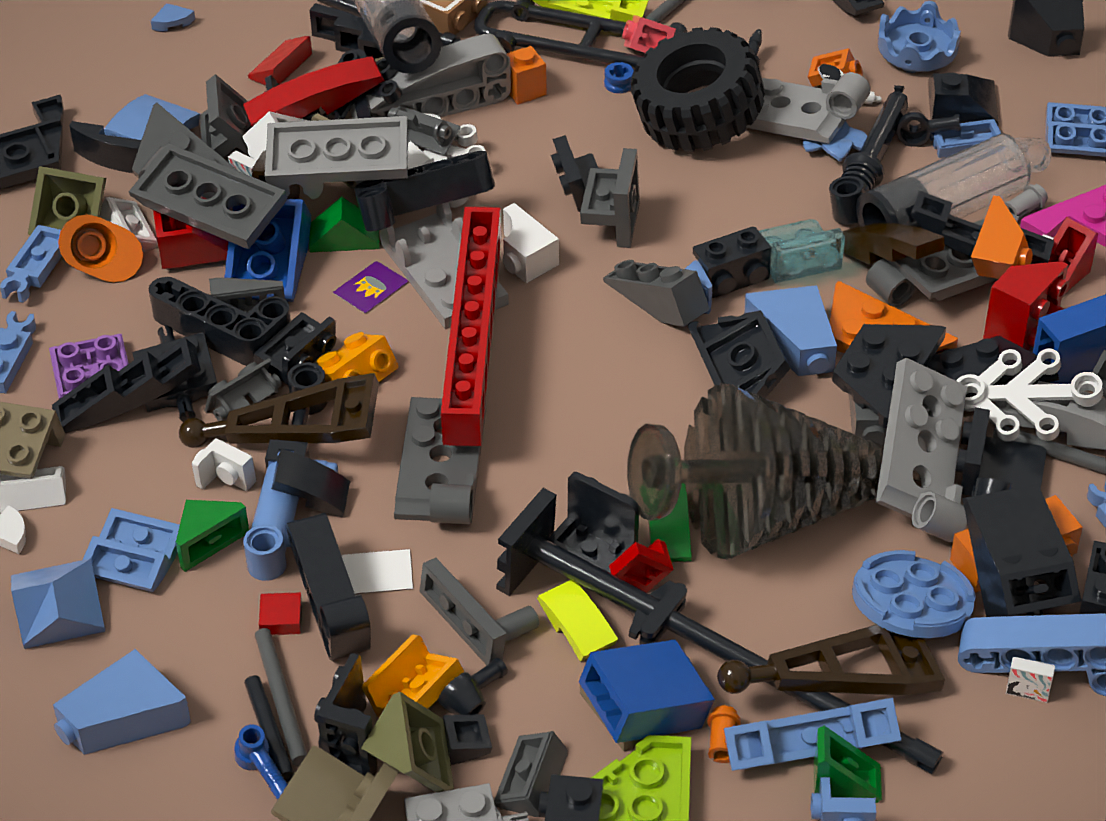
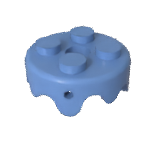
[878,1,961,73]

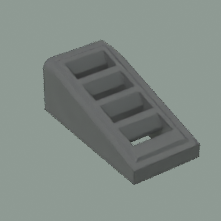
[209,278,285,313]

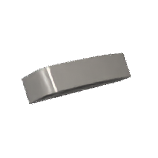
[349,34,511,119]

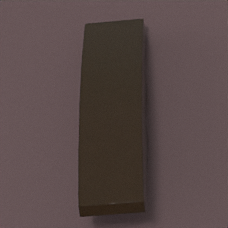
[825,223,944,265]

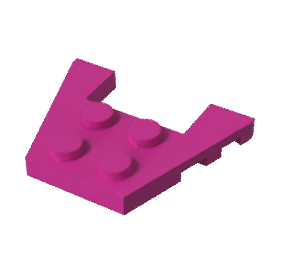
[1020,185,1106,247]

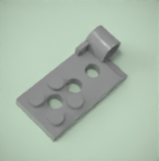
[746,72,870,144]
[876,358,967,542]

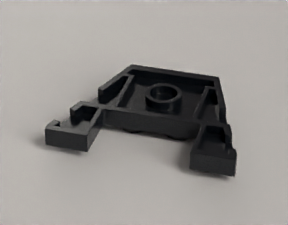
[0,95,64,189]

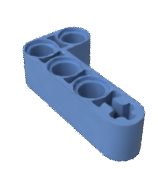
[958,613,1106,696]

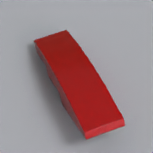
[243,56,384,127]

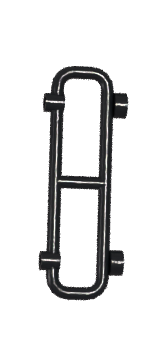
[474,0,687,68]

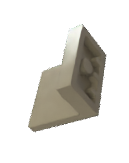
[0,402,65,479]
[271,746,399,821]

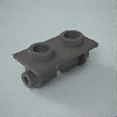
[388,106,461,155]
[204,358,282,421]

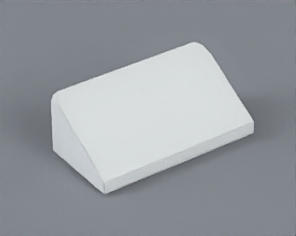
[100,197,158,252]
[0,466,66,513]

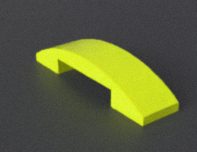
[532,0,649,22]

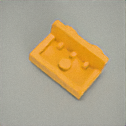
[317,332,399,382]
[362,634,464,718]

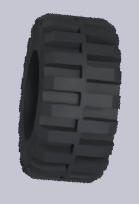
[631,27,765,152]

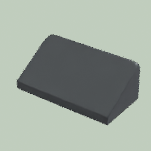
[494,731,568,817]

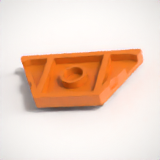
[830,281,958,353]

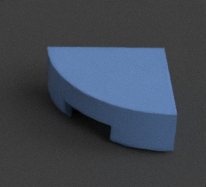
[151,3,195,32]

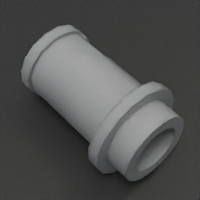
[1005,184,1048,222]

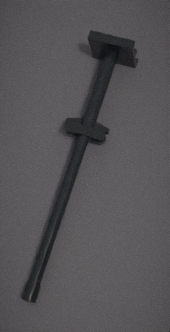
[496,488,944,774]

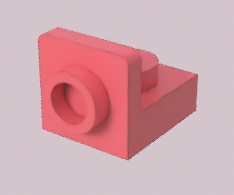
[622,15,676,53]

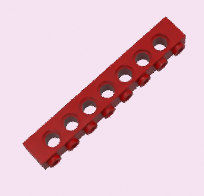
[441,207,502,446]

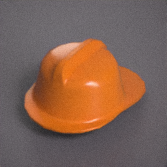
[58,214,143,283]

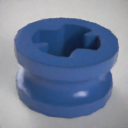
[604,62,633,93]

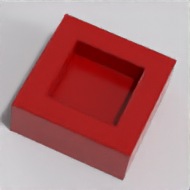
[259,592,302,635]

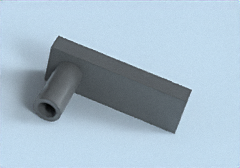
[419,558,539,665]

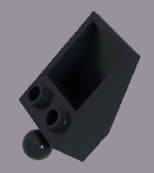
[962,484,1082,617]

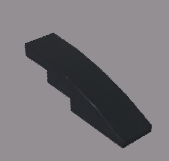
[309,3,405,59]
[52,338,201,433]

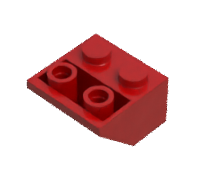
[153,196,229,269]
[983,261,1069,350]

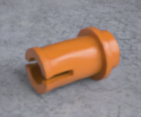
[707,705,741,763]

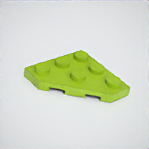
[591,735,691,821]

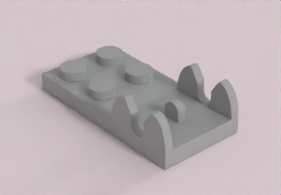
[265,116,408,199]
[380,202,509,329]

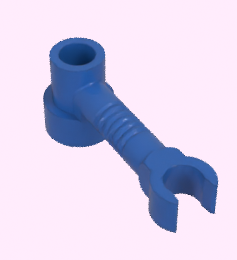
[234,724,288,800]

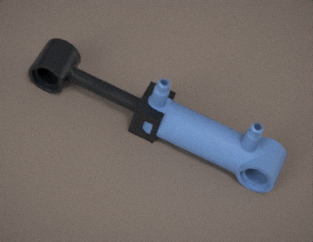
[243,362,338,581]

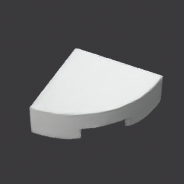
[0,505,26,554]

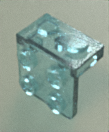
[759,219,845,283]

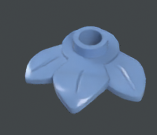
[803,121,867,161]

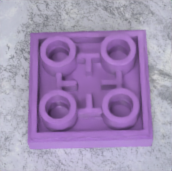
[49,333,129,399]

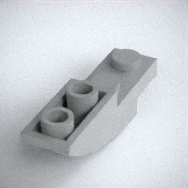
[995,381,1106,450]

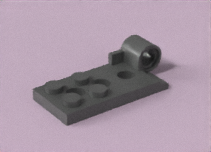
[129,143,288,249]
[866,219,998,307]
[394,397,486,524]

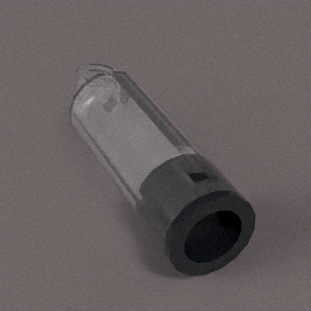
[353,0,442,74]
[856,133,1051,229]

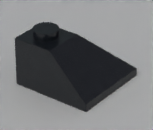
[1008,0,1084,57]
[928,73,999,125]

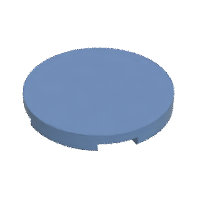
[852,550,976,638]

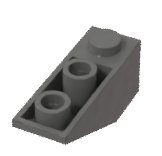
[603,260,710,327]

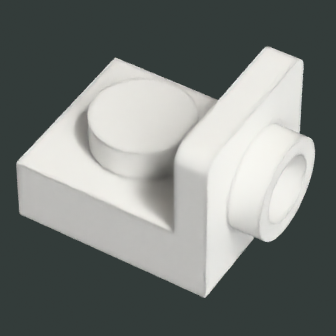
[192,438,256,491]

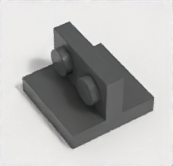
[200,74,252,157]
[580,148,640,248]

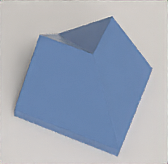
[11,558,105,649]

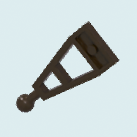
[179,373,379,447]
[717,624,945,696]

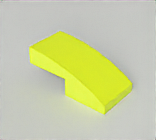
[537,580,618,662]

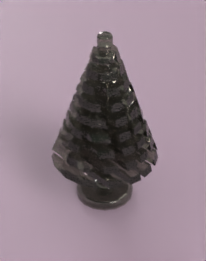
[627,384,921,560]

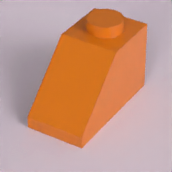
[507,46,547,105]
[971,195,1032,279]

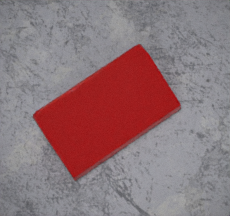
[248,36,312,85]

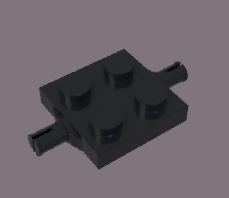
[132,325,218,422]

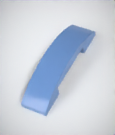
[723,698,901,771]

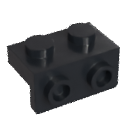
[551,135,598,212]
[693,226,772,298]
[254,312,337,385]
[539,774,603,821]

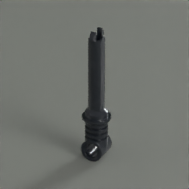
[829,85,908,225]

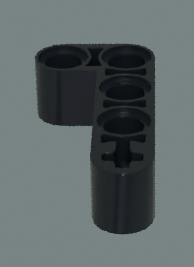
[354,151,495,231]
[149,277,291,366]
[286,513,371,660]

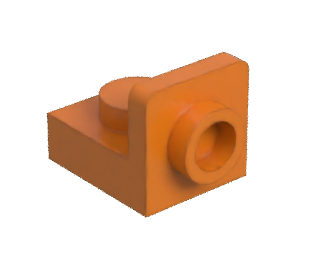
[808,48,863,87]

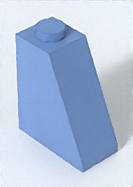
[744,285,837,376]
[53,649,191,755]

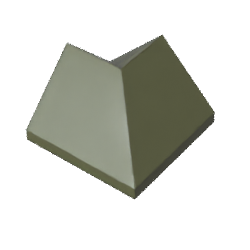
[28,166,106,235]
[361,692,454,793]

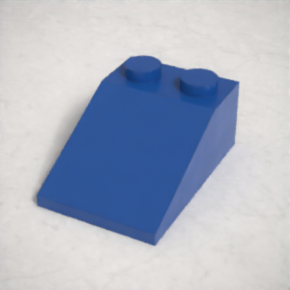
[224,199,312,302]

